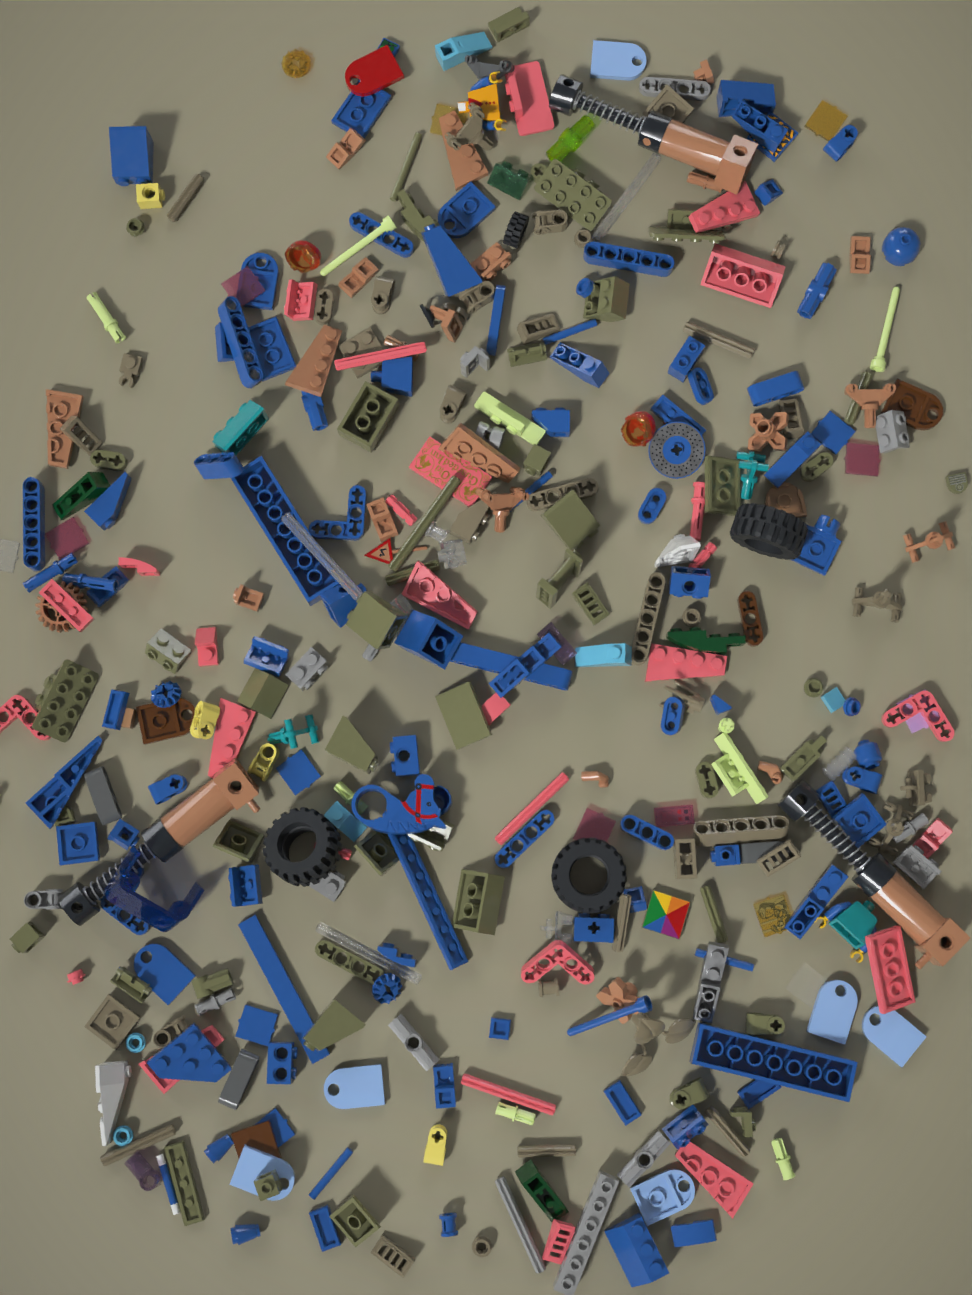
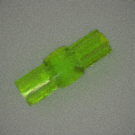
[546,115,596,162]

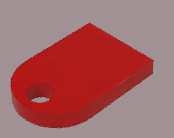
[345,45,404,97]

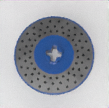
[649,422,706,479]

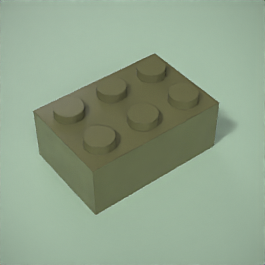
[337,381,399,453]

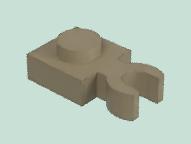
[119,353,143,388]

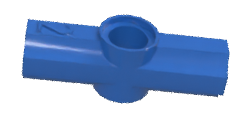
[797,263,837,319]
[301,391,328,431]

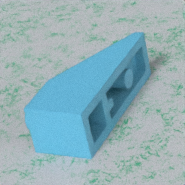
[575,643,632,667]

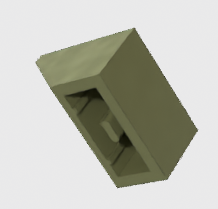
[583,276,630,322]

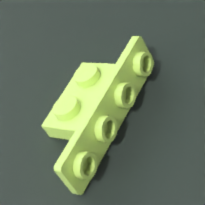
[474,392,546,445]
[711,733,768,804]

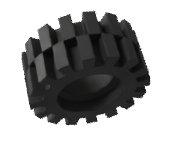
[503,211,529,249]

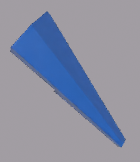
[25,736,103,829]

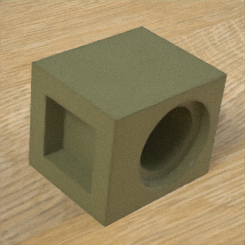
[523,444,551,476]
[10,922,45,953]
[254,1169,283,1201]

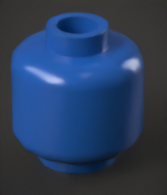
[854,740,882,770]

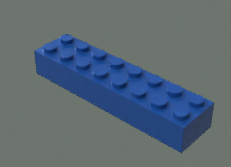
[231,456,341,606]
[689,1022,858,1102]

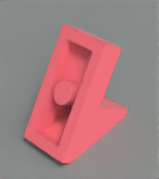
[195,627,219,667]

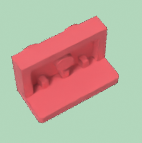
[284,279,318,321]

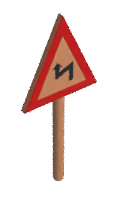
[364,538,428,564]

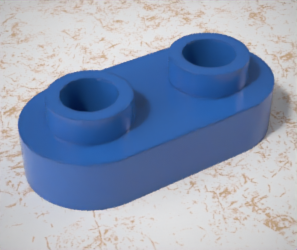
[688,367,714,405]
[638,488,666,524]
[661,696,685,735]

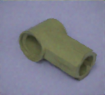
[191,968,233,999]

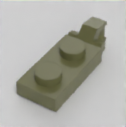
[779,735,827,782]

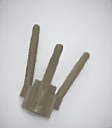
[659,680,705,714]

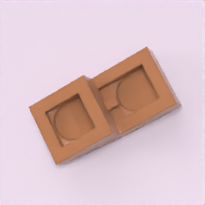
[326,128,366,169]
[850,236,871,274]
[338,257,379,298]
[366,497,398,542]

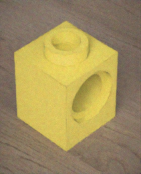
[136,183,165,209]

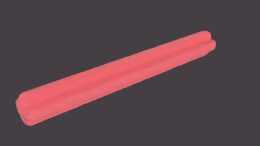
[334,342,427,371]
[495,773,569,845]
[461,1074,556,1115]

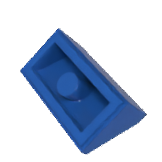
[215,322,236,362]

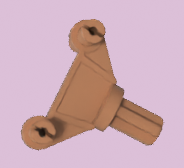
[844,383,896,428]
[475,486,529,533]
[903,521,956,563]

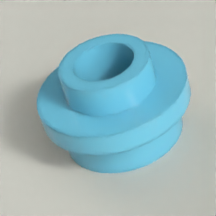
[126,1033,146,1053]
[113,1125,133,1146]

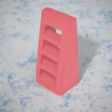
[542,1219,576,1264]

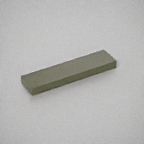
[164,1141,205,1226]

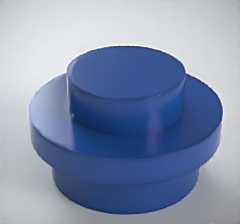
[843,697,861,716]

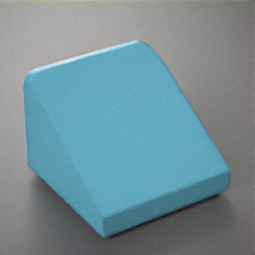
[820,687,846,713]

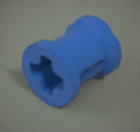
[439,1213,458,1237]

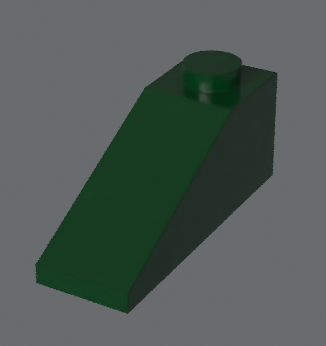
[52,472,111,520]
[515,1160,569,1222]

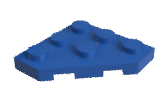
[147,1023,232,1082]

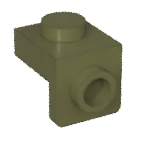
[729,1106,756,1137]

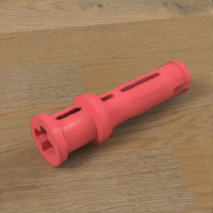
[690,482,705,541]

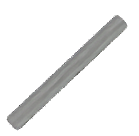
[495,1176,546,1274]

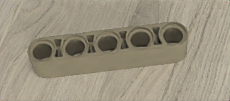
[632,572,666,666]
[693,815,789,847]

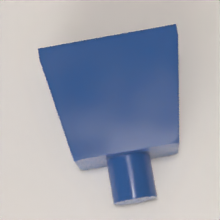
[371,357,413,397]
[320,581,367,628]

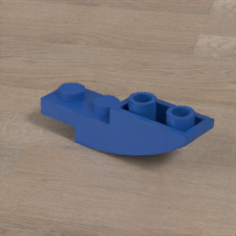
[784,864,849,939]

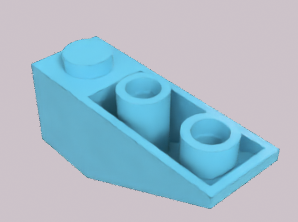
[435,32,492,71]

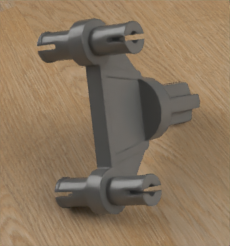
[465,55,515,84]

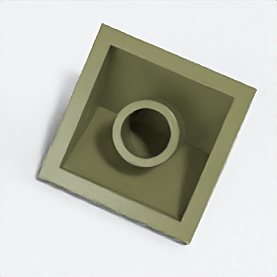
[237,668,289,719]
[213,820,264,863]
[354,830,400,876]
[329,1194,381,1247]

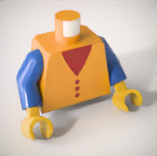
[458,71,507,131]

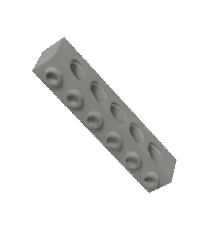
[553,1170,619,1295]

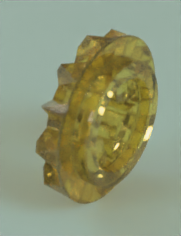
[281,49,311,78]

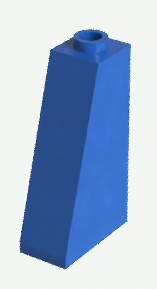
[421,223,482,297]

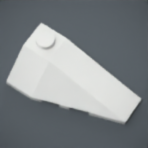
[654,534,701,568]
[95,1061,131,1146]

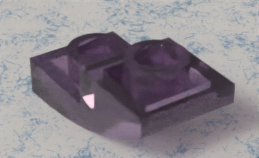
[537,622,577,665]

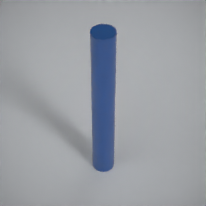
[543,319,597,345]
[510,471,553,512]
[695,948,754,971]
[309,1147,353,1200]

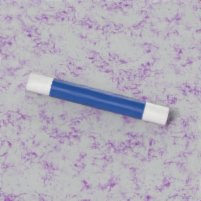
[156,1153,181,1215]

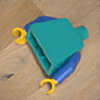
[815,900,877,963]

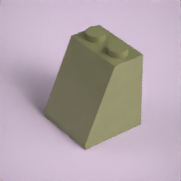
[541,489,600,550]
[346,591,408,650]
[325,716,379,774]
[302,999,366,1051]

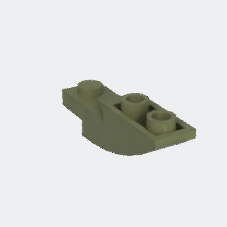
[397,189,439,241]

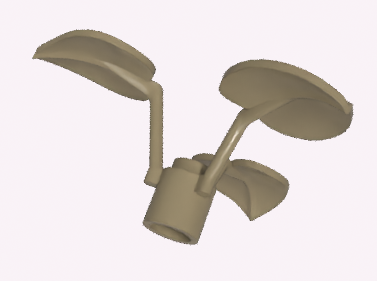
[621,1012,695,1076]

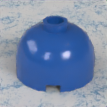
[882,227,921,266]

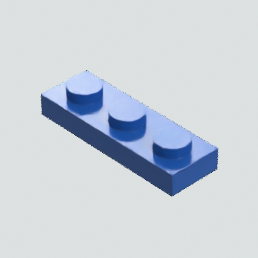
[650,395,706,435]

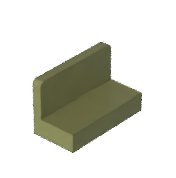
[488,7,530,42]

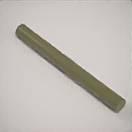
[390,132,422,202]

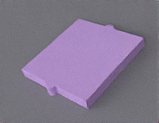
[896,690,939,733]

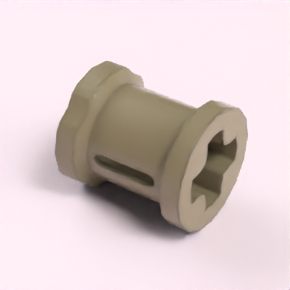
[538,978,559,997]

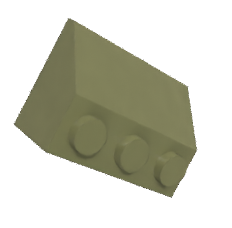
[452,869,505,935]

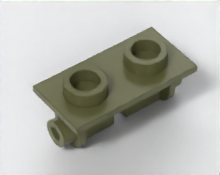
[507,342,547,367]
[110,966,152,1003]

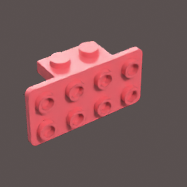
[505,61,554,136]

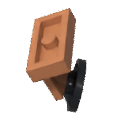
[419,303,463,343]

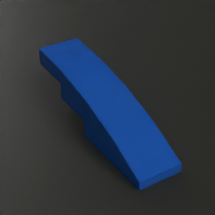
[488,632,563,698]

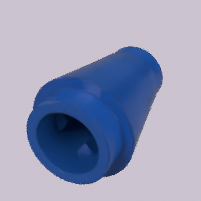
[204,1134,234,1164]
[230,1224,261,1245]

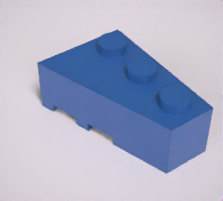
[717,80,776,117]

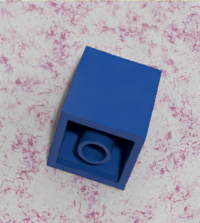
[109,126,154,186]
[394,610,463,670]

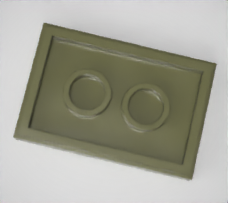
[705,456,741,516]
[435,681,492,750]

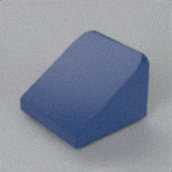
[754,179,783,206]
[710,694,732,715]
[623,886,647,913]

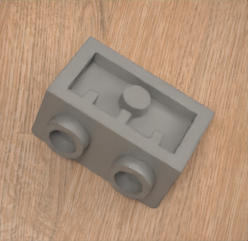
[285,647,328,691]
[309,871,347,902]

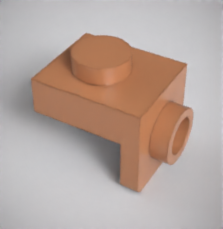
[233,584,265,612]

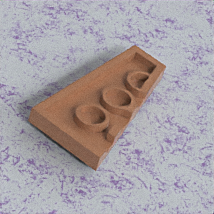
[439,110,488,191]
[285,324,342,397]
[46,389,84,469]
[438,423,520,483]

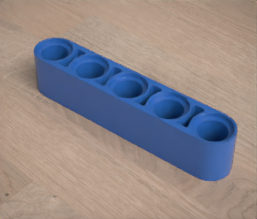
[583,242,674,277]
[218,296,264,388]
[23,477,45,571]

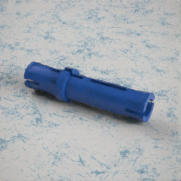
[23,552,78,593]
[62,573,119,592]

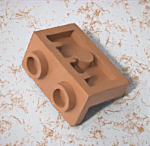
[470,242,512,282]

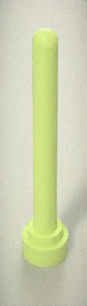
[320,216,397,276]
[870,287,900,372]

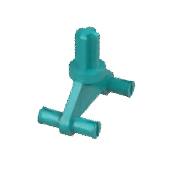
[736,451,769,500]
[267,714,319,749]

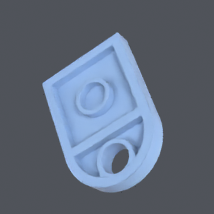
[590,40,646,81]
[806,980,858,1045]
[862,1006,926,1067]
[324,1064,385,1109]
[229,1145,295,1201]
[630,1169,695,1226]

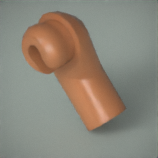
[758,761,783,784]
[581,771,609,788]

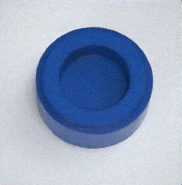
[576,278,594,298]

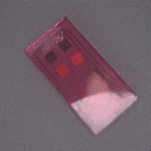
[654,804,695,827]

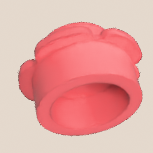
[67,969,86,985]

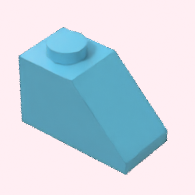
[324,801,367,842]

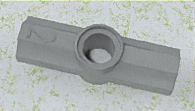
[388,1014,440,1071]
[617,1131,671,1188]

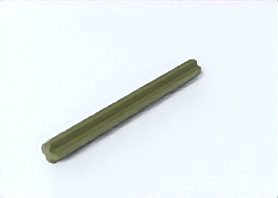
[389,476,460,572]

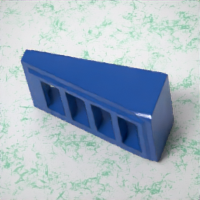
[815,781,847,824]

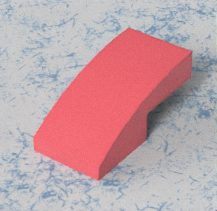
[118,557,160,576]
[481,693,511,726]
[912,817,953,859]

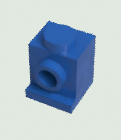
[107,819,140,850]
[710,845,740,866]

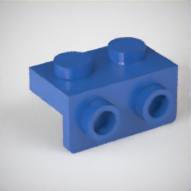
[244,636,289,677]
[228,864,263,907]
[662,1105,709,1150]

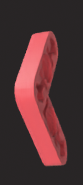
[881,691,954,742]
[0,695,51,741]
[521,940,595,985]

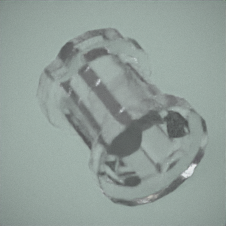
[425,521,450,545]

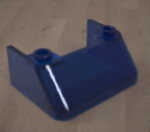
[104,845,205,932]

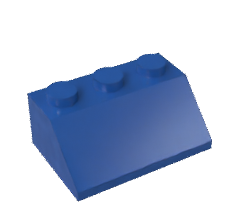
[604,1212,669,1287]

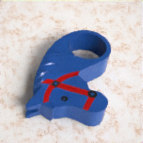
[351,774,447,835]

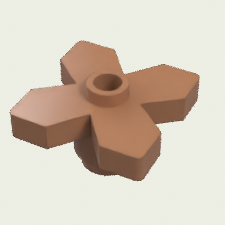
[748,412,789,452]
[596,977,639,1024]

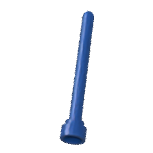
[567,995,653,1036]

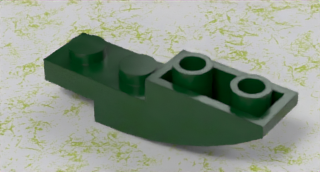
[666,627,746,655]

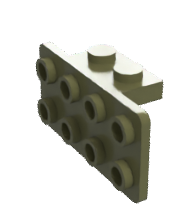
[534,159,612,231]
[648,209,725,243]
[32,659,99,742]

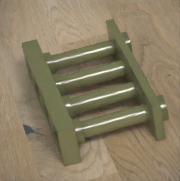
[536,548,583,609]

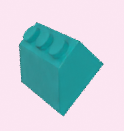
[212,400,269,455]

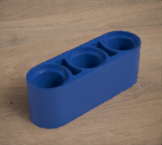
[747,371,805,407]
[194,452,244,479]
[620,815,674,850]

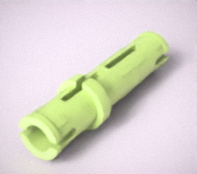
[87,292,126,343]

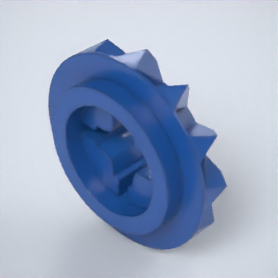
[151,681,182,708]
[372,973,403,1004]

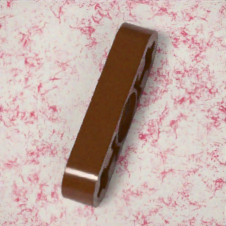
[737,591,763,647]

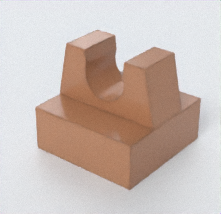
[693,59,714,85]

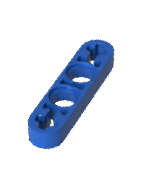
[349,212,414,258]
[486,285,506,356]
[495,810,554,868]

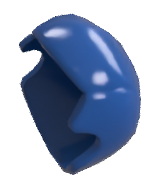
[434,785,452,815]

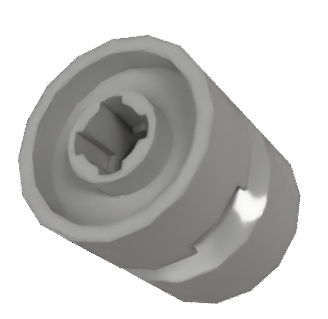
[475,422,506,451]

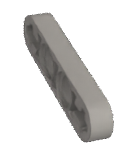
[639,77,711,101]

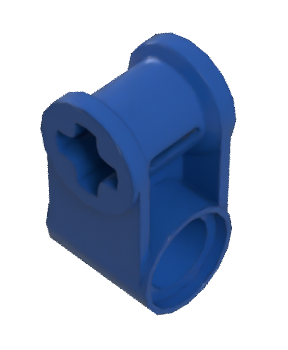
[823,125,858,162]
[842,766,883,794]
[148,774,188,805]

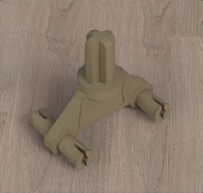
[445,103,494,151]
[852,587,902,623]
[868,801,914,856]

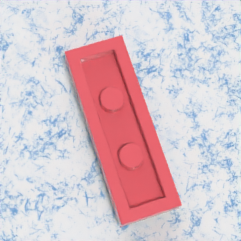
[39,579,94,632]

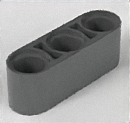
[84,766,122,825]
[738,840,794,864]
[218,1049,260,1110]

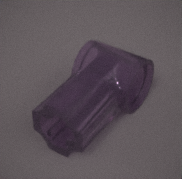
[124,1151,162,1191]

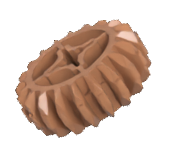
[35,581,88,633]

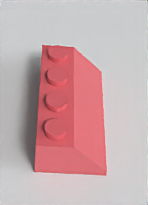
[700,243,786,308]

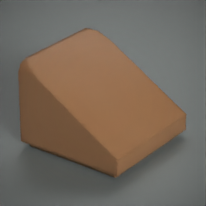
[121,708,137,729]

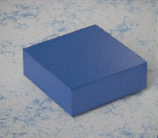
[489,1017,511,1040]

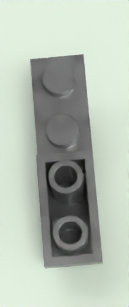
[693,941,729,1023]

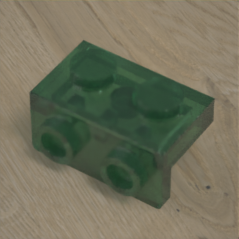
[487,160,532,200]

